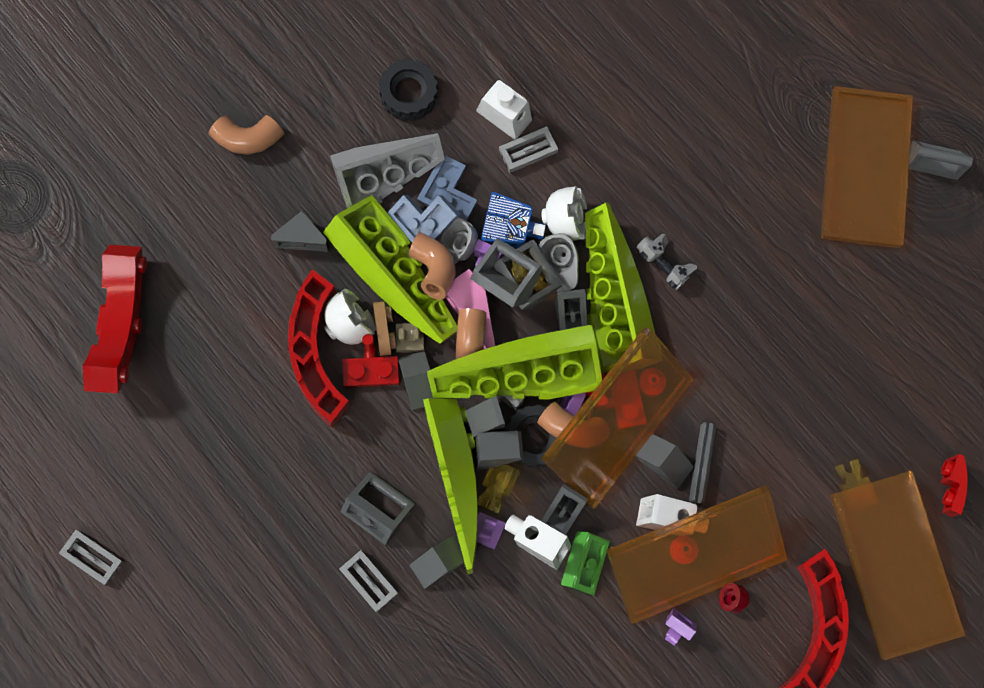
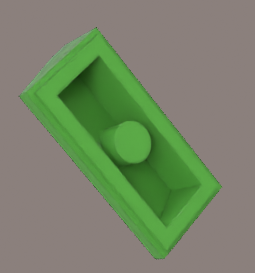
[561,531,610,595]

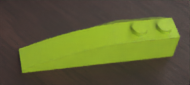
[323,195,457,344]
[585,203,661,375]
[427,325,604,399]
[423,398,478,575]

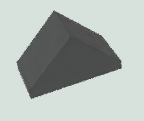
[271,211,329,252]
[555,289,587,331]
[398,351,433,411]
[465,396,506,437]
[474,431,524,471]
[633,433,694,489]
[541,484,588,535]
[410,534,464,589]

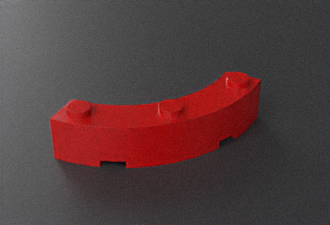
[83,244,147,394]
[288,269,349,428]
[779,549,849,688]

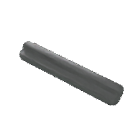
[689,422,716,504]

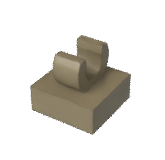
[396,323,424,353]

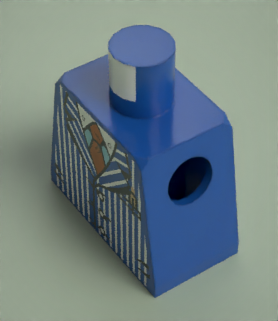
[481,192,546,249]

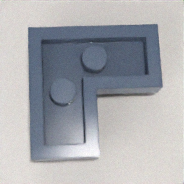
[417,155,477,221]
[388,195,461,242]

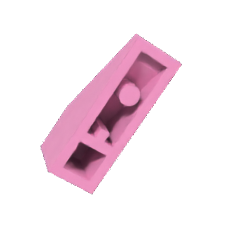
[445,269,495,349]

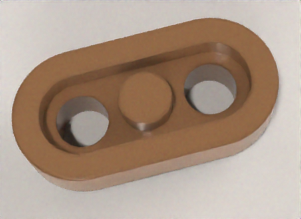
[373,301,396,356]

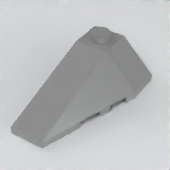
[330,133,445,208]

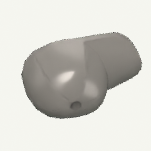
[437,218,478,264]
[538,233,579,292]

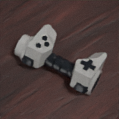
[636,234,697,291]

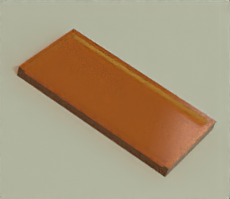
[821,86,913,248]
[541,327,694,509]
[829,471,965,660]
[607,485,788,624]

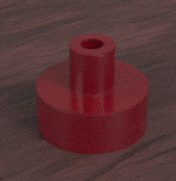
[719,583,749,614]

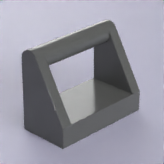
[906,141,973,180]
[470,238,542,307]
[494,240,563,310]
[340,471,416,545]

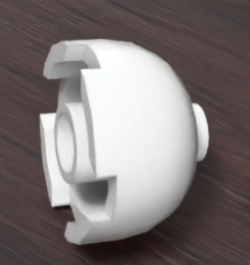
[542,186,587,241]
[324,288,377,345]

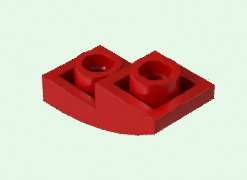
[941,454,967,517]

